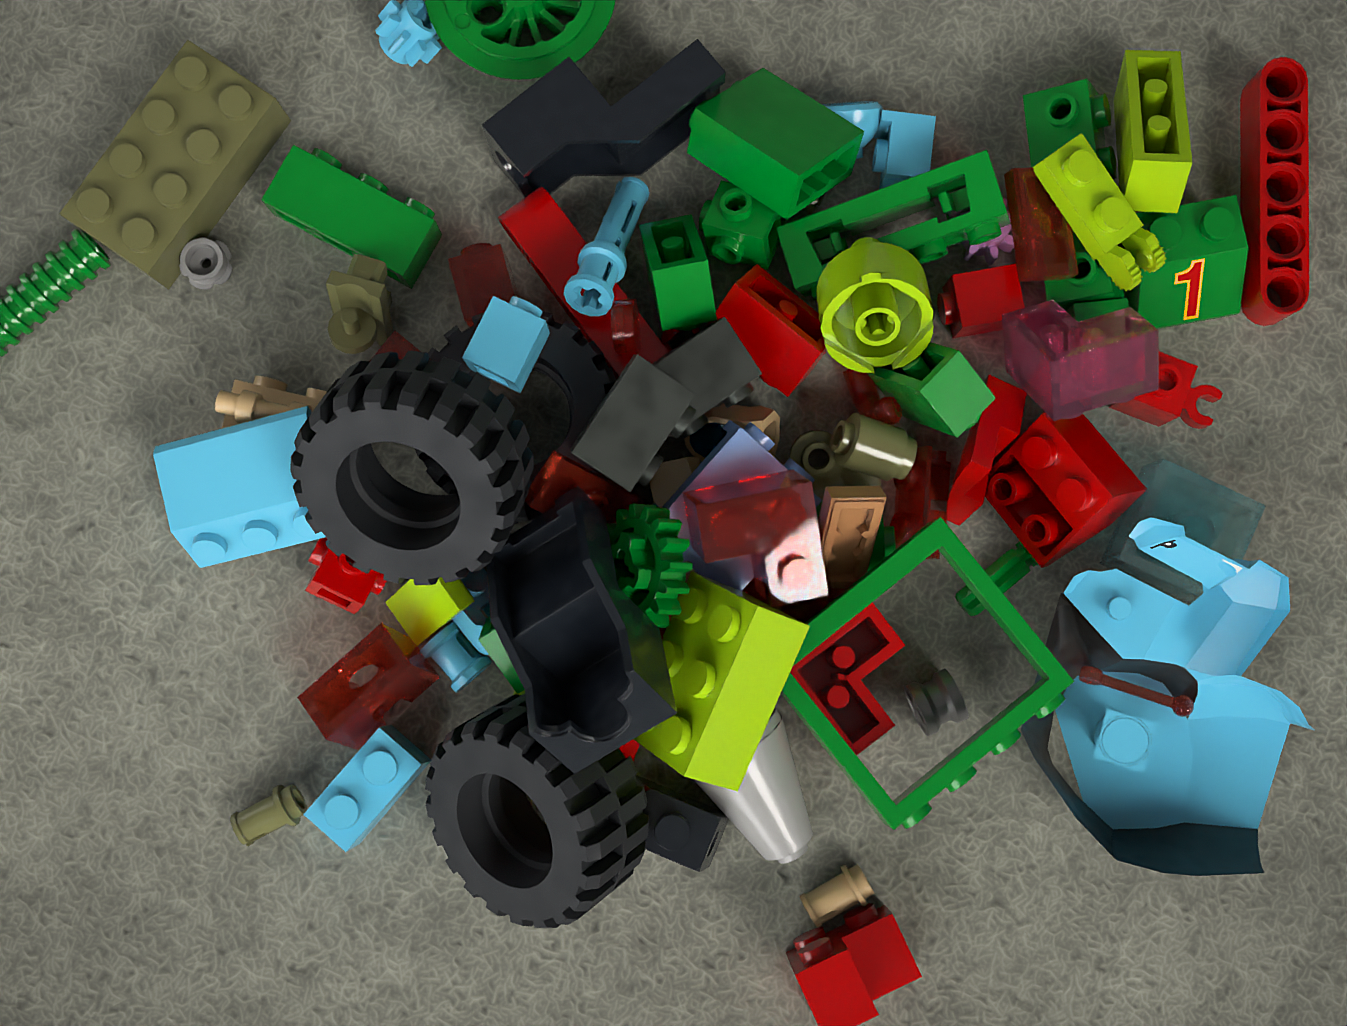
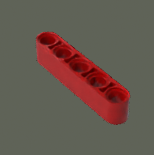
[1240,57,1310,326]
[498,186,669,380]

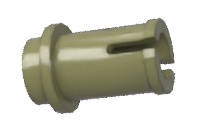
[230,784,307,846]

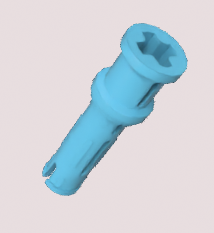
[564,177,649,316]

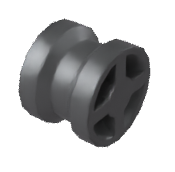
[904,669,969,736]

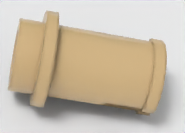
[800,864,875,928]

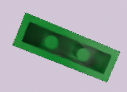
[261,145,442,289]

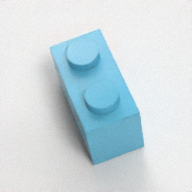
[303,725,431,852]

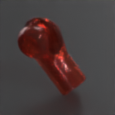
[843,369,902,425]

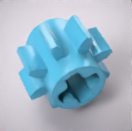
[375,0,442,67]

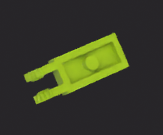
[1033,133,1167,291]

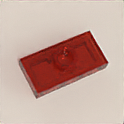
[1004,167,1078,282]
[525,450,645,523]

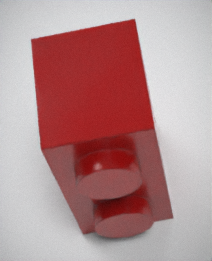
[706,264,827,397]

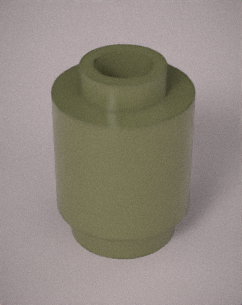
[830,413,917,481]

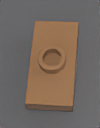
[805,486,887,590]

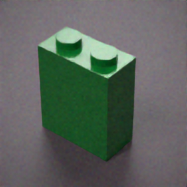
[687,68,864,220]

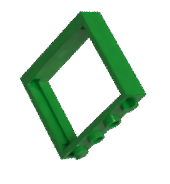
[781,517,1075,830]

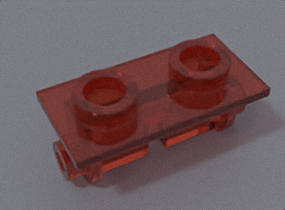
[890,446,951,560]

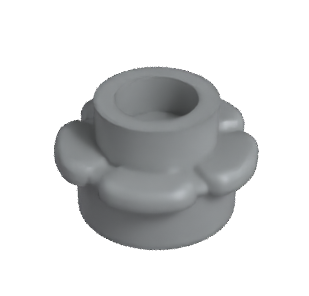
[179,237,233,290]

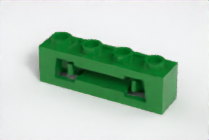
[776,150,1011,300]

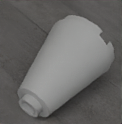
[693,706,813,864]

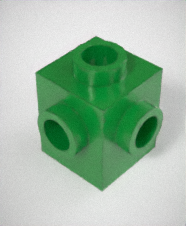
[699,180,786,270]

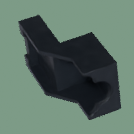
[482,39,726,198]
[487,485,677,774]

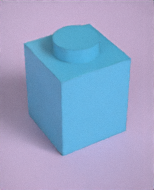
[462,296,550,393]

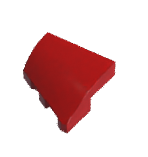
[946,374,1027,526]

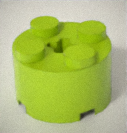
[816,237,934,373]

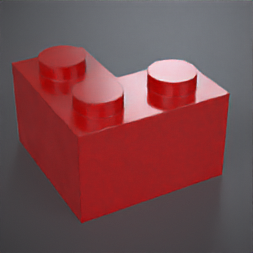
[790,602,906,756]
[786,903,922,1026]

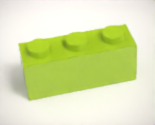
[1113,50,1192,213]

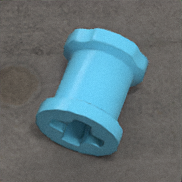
[420,621,492,693]

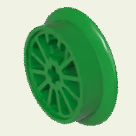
[425,0,616,80]

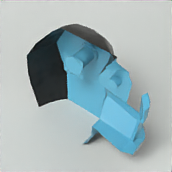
[1021,517,1314,876]

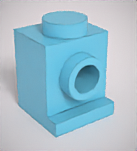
[872,110,936,189]

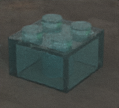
[1099,458,1266,605]

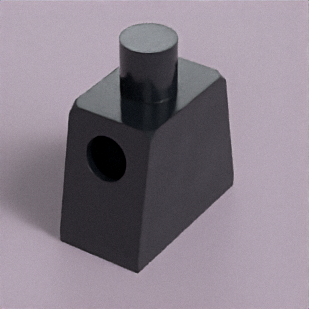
[635,775,729,872]

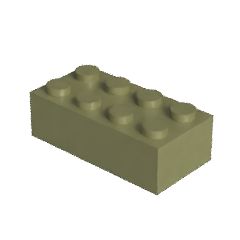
[59,40,291,290]

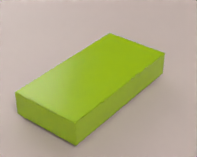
[385,577,474,646]

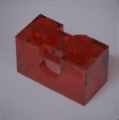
[297,623,440,750]

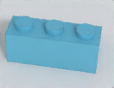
[153,406,326,568]

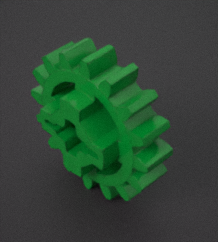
[607,504,693,628]

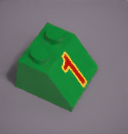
[1118,195,1248,334]

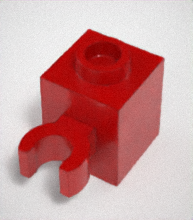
[1109,346,1223,429]

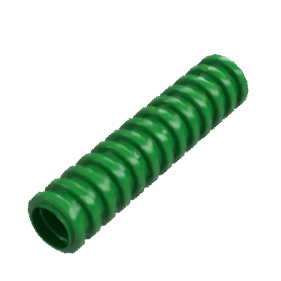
[0,229,111,357]

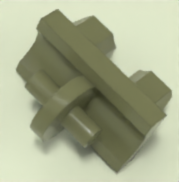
[326,254,394,354]

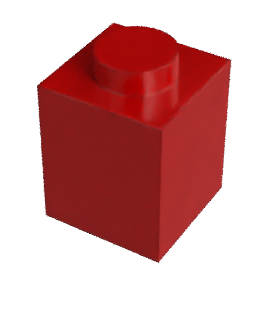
[937,264,1027,339]

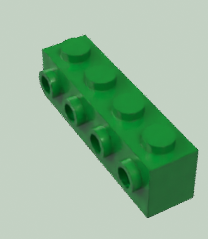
[1023,78,1124,313]

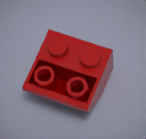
[985,407,1147,568]

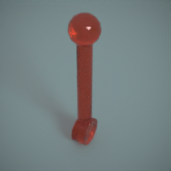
[1079,666,1194,717]

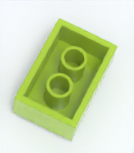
[633,571,810,792]

